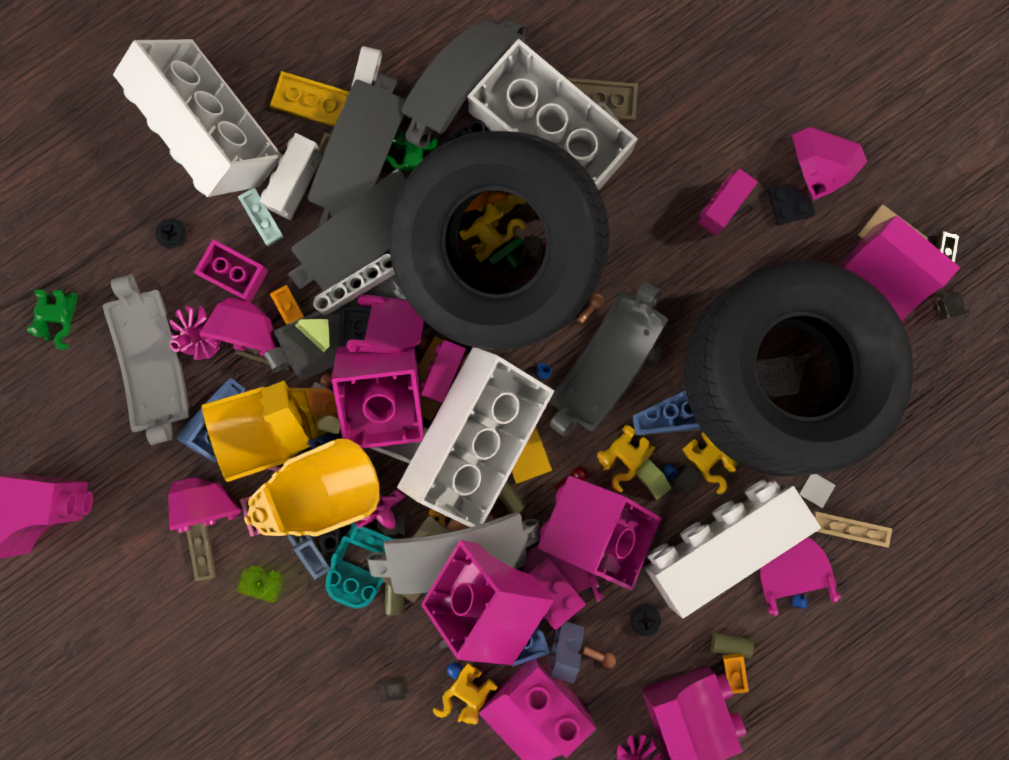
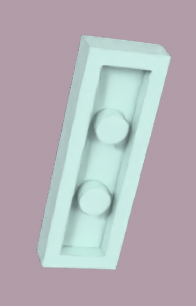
[238,188,284,246]

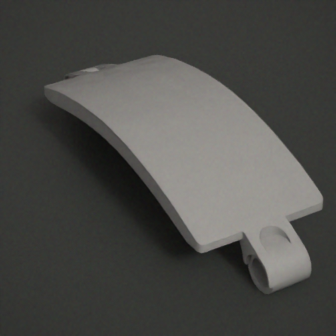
[103,274,190,445]
[367,513,540,594]

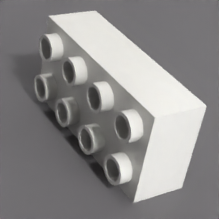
[113,39,282,197]
[467,39,638,190]
[397,347,554,527]
[644,480,821,618]

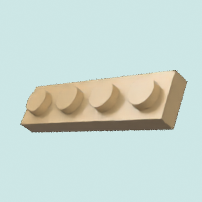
[813,511,892,548]

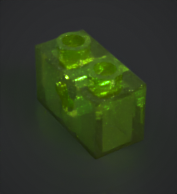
[237,565,285,603]

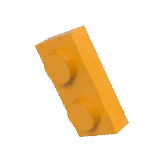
[270,285,305,325]
[723,653,749,694]

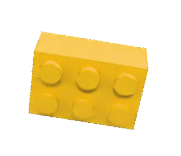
[261,381,312,454]

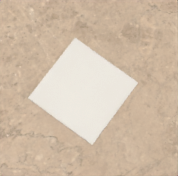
[799,474,836,508]

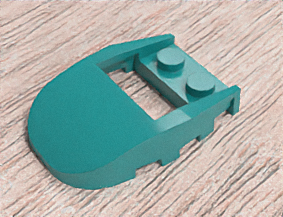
[326,522,395,608]

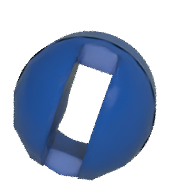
[535,363,552,380]
[661,464,678,481]
[791,594,808,609]
[447,662,463,680]

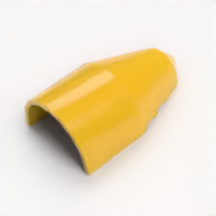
[201,387,339,482]
[245,439,379,536]

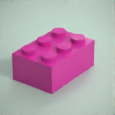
[698,168,758,236]
[194,239,269,303]
[420,340,467,404]
[528,558,586,631]

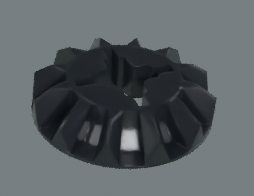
[155,218,186,249]
[629,604,661,636]

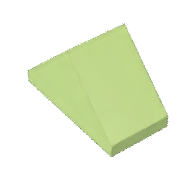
[295,319,330,352]
[636,458,671,500]

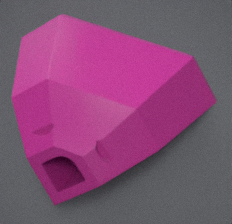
[792,127,867,200]
[200,297,278,356]
[168,477,243,533]

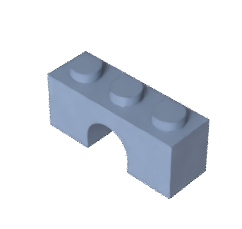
[549,622,585,683]

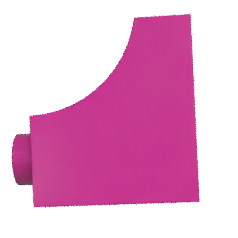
[839,215,961,321]
[332,346,425,448]
[0,473,93,559]
[538,476,662,591]
[421,540,554,665]
[479,657,596,760]
[641,666,746,760]

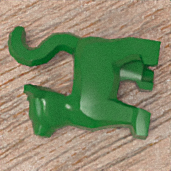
[385,130,438,173]
[27,290,78,350]

